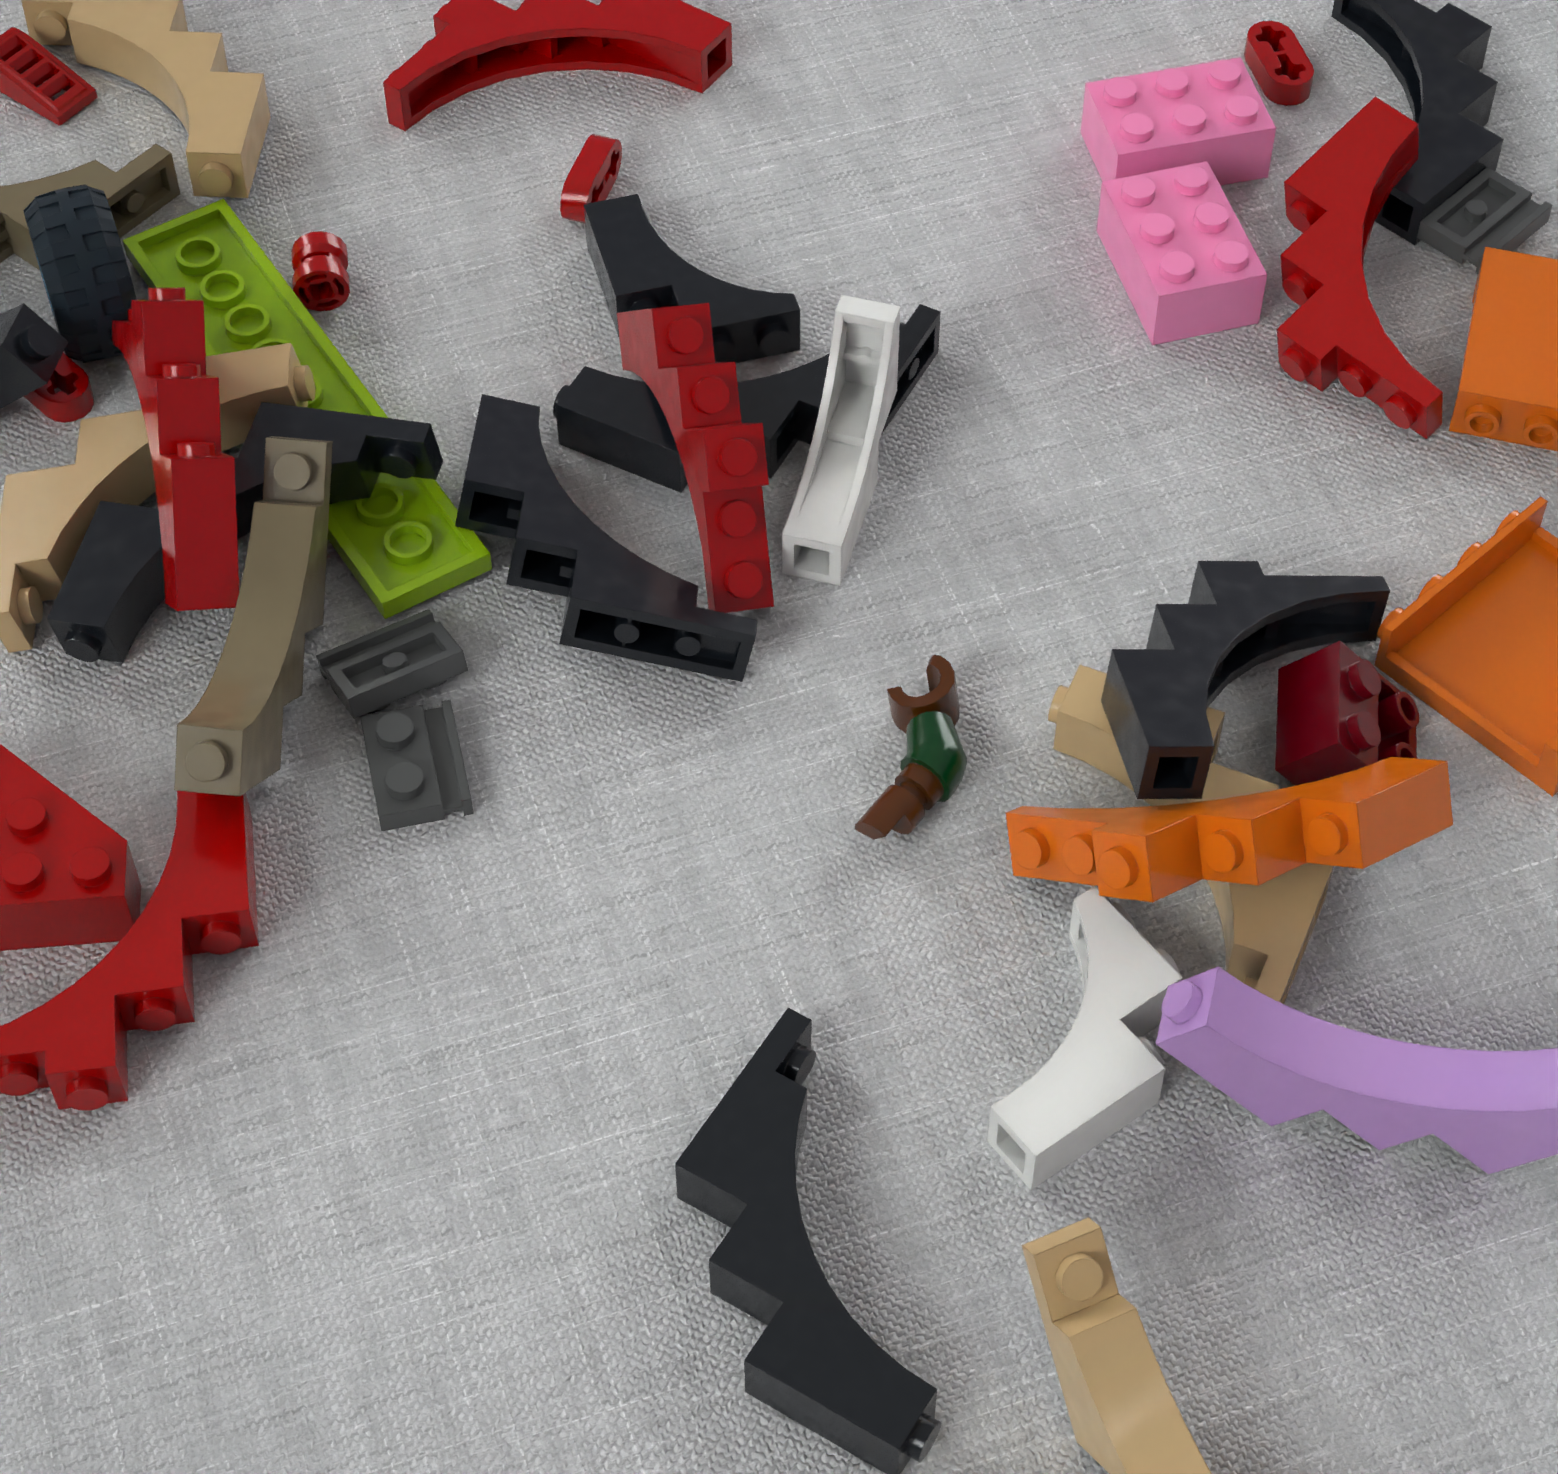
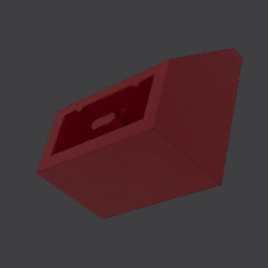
[1275,641,1419,786]

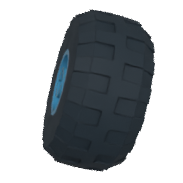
[23,184,137,363]

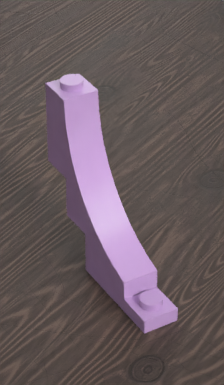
[1156,966,1558,1174]

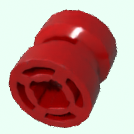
[291,231,350,311]

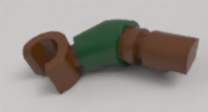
[855,655,967,840]

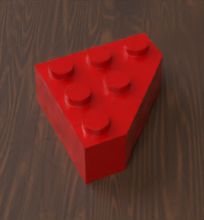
[0,744,141,951]

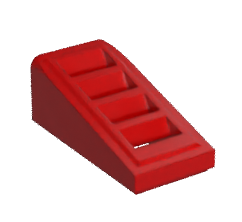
[0,27,98,126]

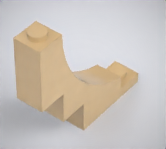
[21,0,271,198]
[0,343,315,653]
[1048,665,1334,1004]
[1021,1217,1212,1474]

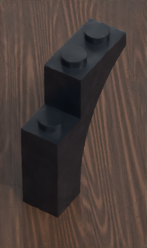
[584,194,800,363]

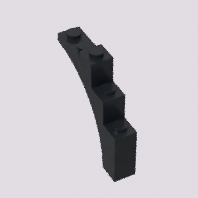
[1331,0,1504,245]
[1101,561,1390,799]

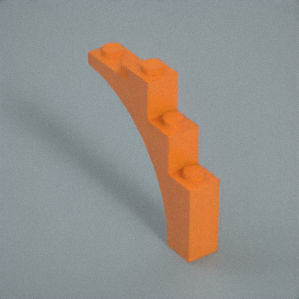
[1006,757,1453,902]

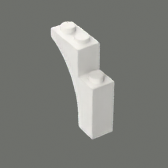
[782,295,900,586]
[987,886,1183,1190]

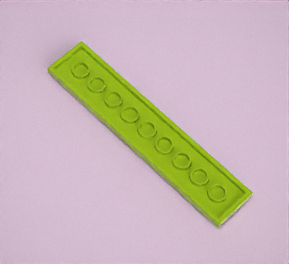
[123,198,492,619]

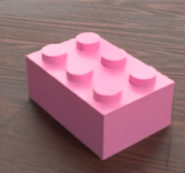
[1081,57,1276,186]
[1097,161,1267,345]

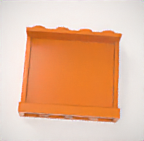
[1449,247,1558,451]
[1374,496,1558,797]

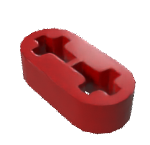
[1244,21,1314,106]
[560,134,622,223]
[23,353,94,423]

